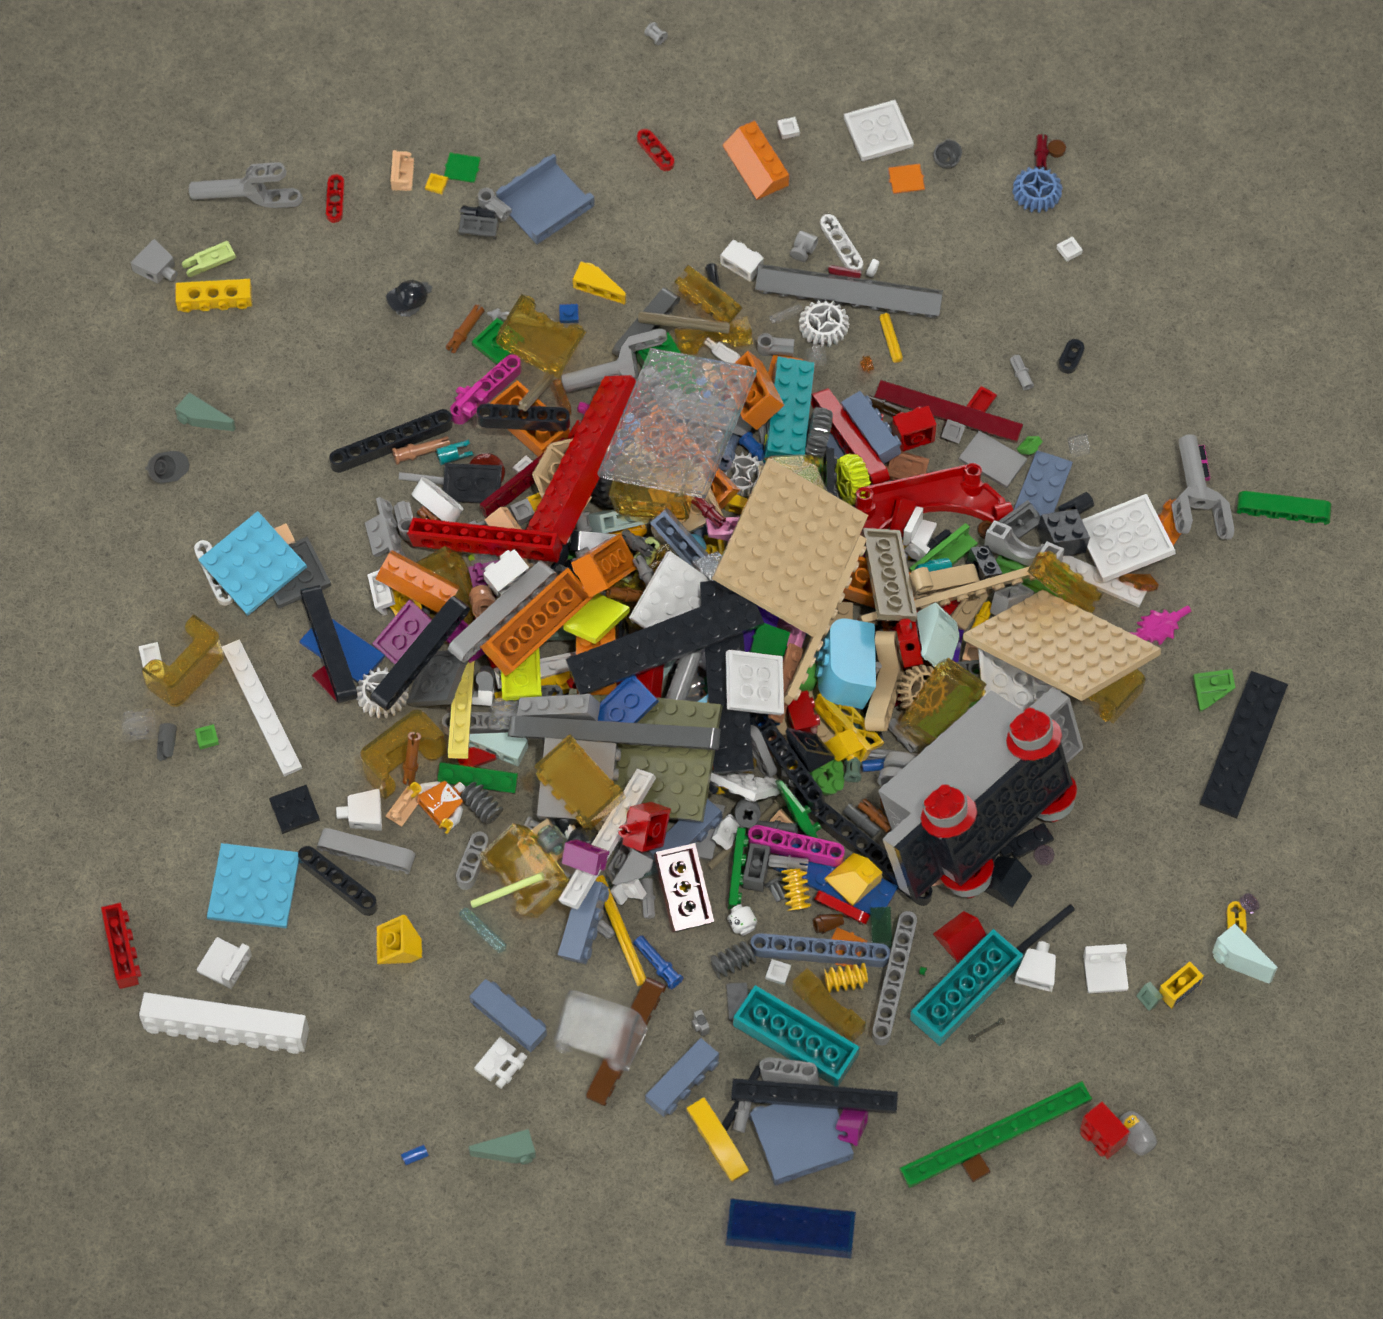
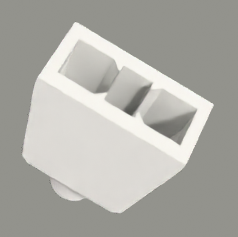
[336,789,382,831]
[1014,941,1056,992]

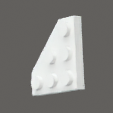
[710,770,788,802]

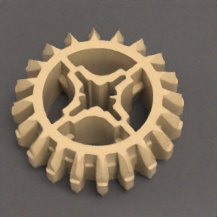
[896,665,949,718]

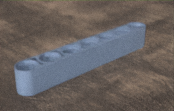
[751,933,890,967]

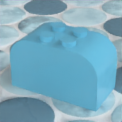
[815,618,876,709]

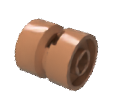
[469,585,495,618]

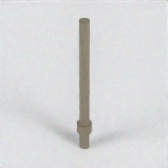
[706,787,794,871]

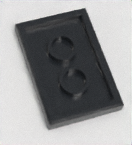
[443,463,502,503]

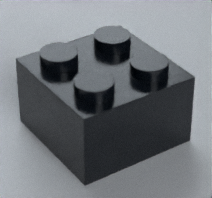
[1037,509,1090,556]

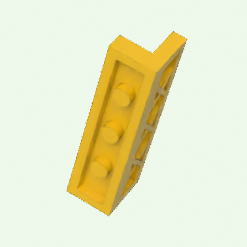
[814,693,884,762]

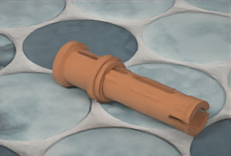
[392,436,450,465]

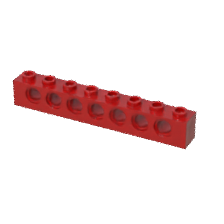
[407,518,563,562]

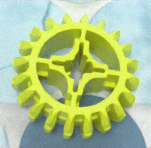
[835,454,871,505]

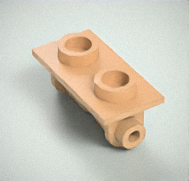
[385,786,420,827]

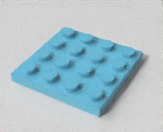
[198,511,307,616]
[207,843,299,928]

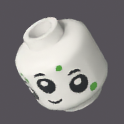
[728,904,757,936]

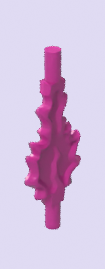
[1129,605,1191,645]

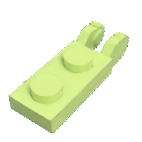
[182,241,236,277]

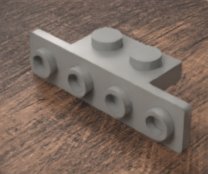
[365,497,405,557]

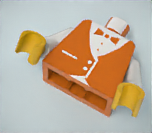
[407,781,465,834]

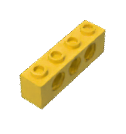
[176,279,252,312]

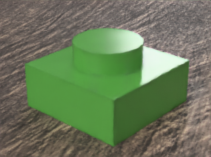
[1017,436,1043,455]
[195,724,219,750]

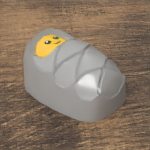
[1119,1111,1157,1156]

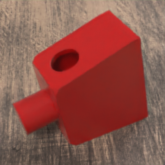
[896,618,923,668]

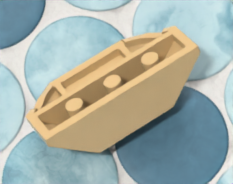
[532,438,573,498]

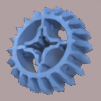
[1013,166,1062,213]

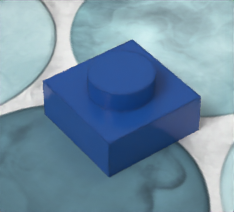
[559,304,579,324]

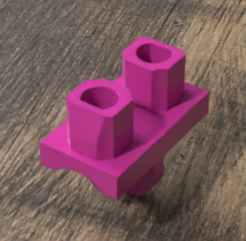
[455,381,489,417]

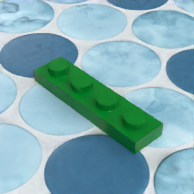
[437,762,519,793]
[728,828,748,909]

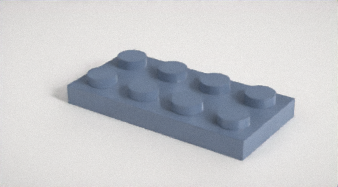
[1014,450,1073,516]

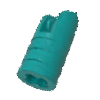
[436,439,474,465]
[915,558,952,572]

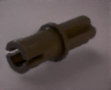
[868,394,902,417]

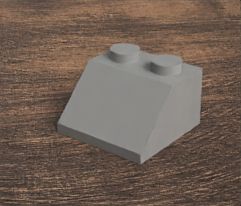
[605,842,653,885]

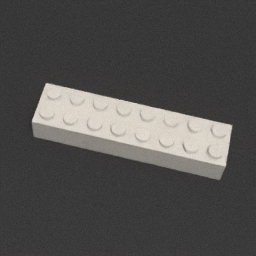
[139,993,309,1054]

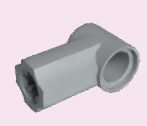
[478,188,512,222]
[757,333,794,356]
[394,501,413,541]

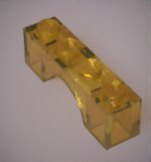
[674,316,753,356]
[792,968,866,1042]

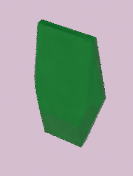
[775,780,822,839]

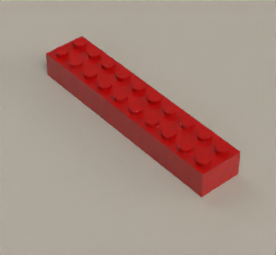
[526,375,644,545]

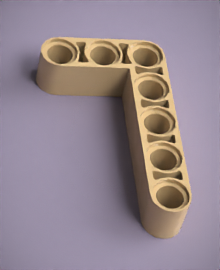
[865,631,904,732]

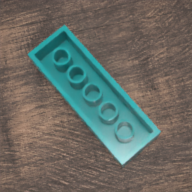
[763,356,815,467]
[910,929,1023,1046]
[733,985,860,1087]

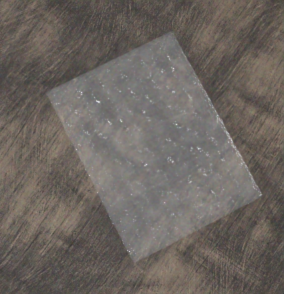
[597,348,757,499]

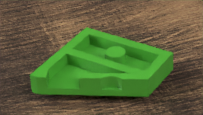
[1193,669,1236,711]

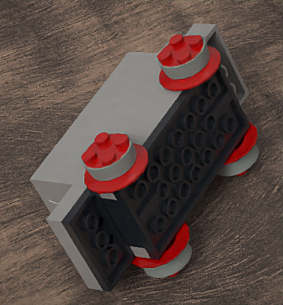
[878,687,1083,900]

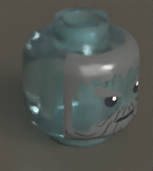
[537,825,567,855]

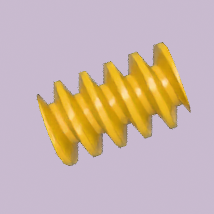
[781,868,811,911]
[824,963,868,993]

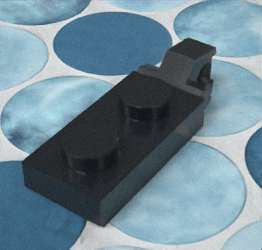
[1000,823,1054,858]

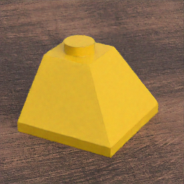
[825,853,882,906]
[377,915,422,964]

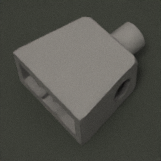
[131,239,178,283]

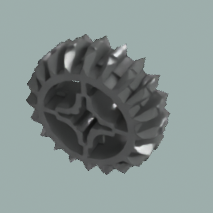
[805,407,833,458]

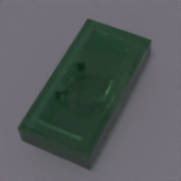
[870,907,892,947]

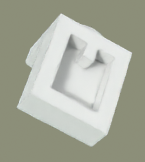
[611,879,647,905]

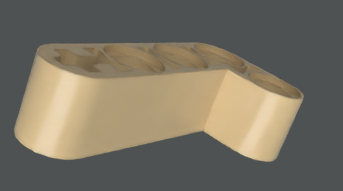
[909,564,980,599]

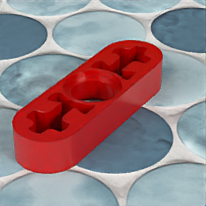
[637,129,674,171]
[326,174,345,223]
[814,890,870,925]

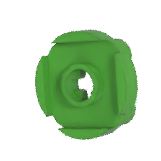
[810,759,844,796]

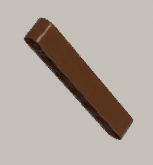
[586,977,666,1106]

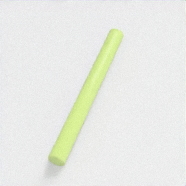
[471,872,545,908]

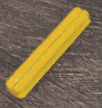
[880,313,903,363]

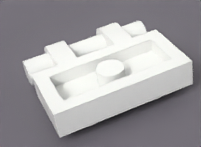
[474,1037,527,1089]

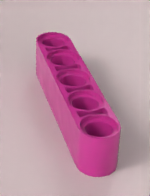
[450,354,521,425]
[748,825,845,867]

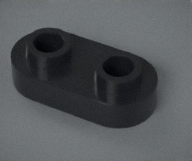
[1058,339,1085,374]

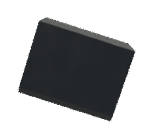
[785,728,835,773]
[984,856,1032,908]

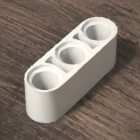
[412,477,463,522]

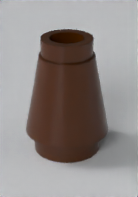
[813,913,844,934]

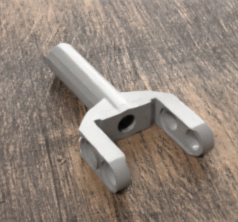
[189,162,303,208]
[562,329,675,394]
[1171,435,1234,540]
[666,652,702,701]

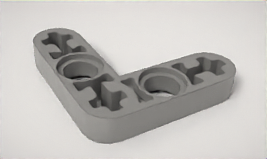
[751,725,777,778]

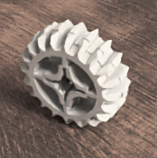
[799,299,849,348]
[722,452,764,498]
[356,667,409,719]

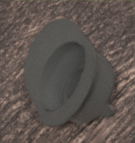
[145,451,189,483]

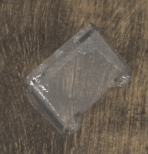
[553,990,648,1071]

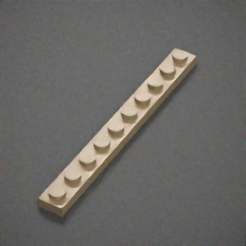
[784,535,867,705]
[858,563,1045,626]

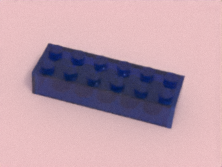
[726,1199,856,1259]

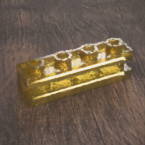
[674,265,742,323]
[1027,551,1102,613]

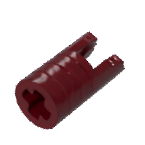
[828,265,862,278]

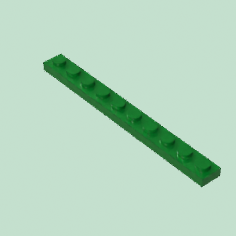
[899,1081,1092,1188]

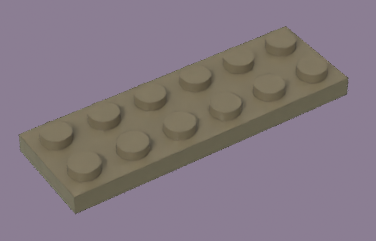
[861,528,918,622]

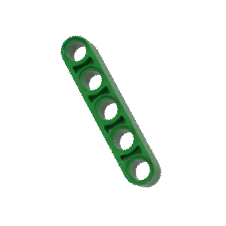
[1237,491,1331,525]

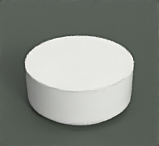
[866,258,880,278]

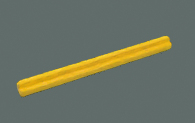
[595,875,646,986]

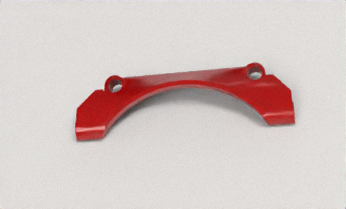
[855,463,1013,536]

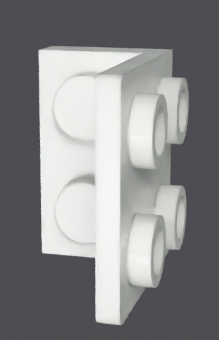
[197,938,252,989]
[1083,944,1129,993]

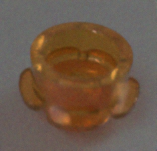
[860,355,875,373]

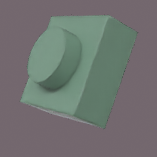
[1136,982,1163,1011]

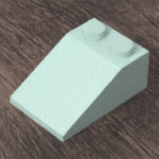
[1212,924,1277,983]

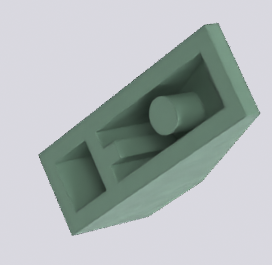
[175,393,236,431]
[468,1129,536,1164]

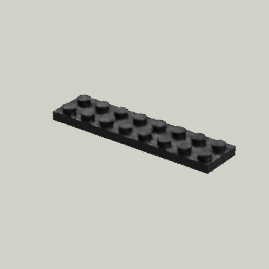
[1200,671,1288,819]

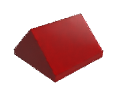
[933,911,986,963]

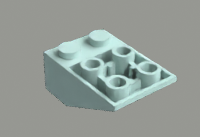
[916,602,960,675]

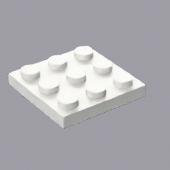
[844,100,914,161]
[726,650,784,715]

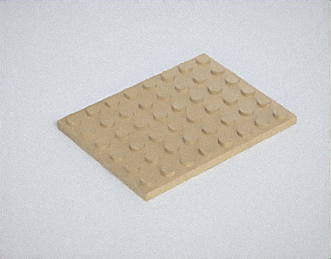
[711,458,868,637]
[963,590,1161,701]

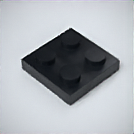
[269,785,320,834]

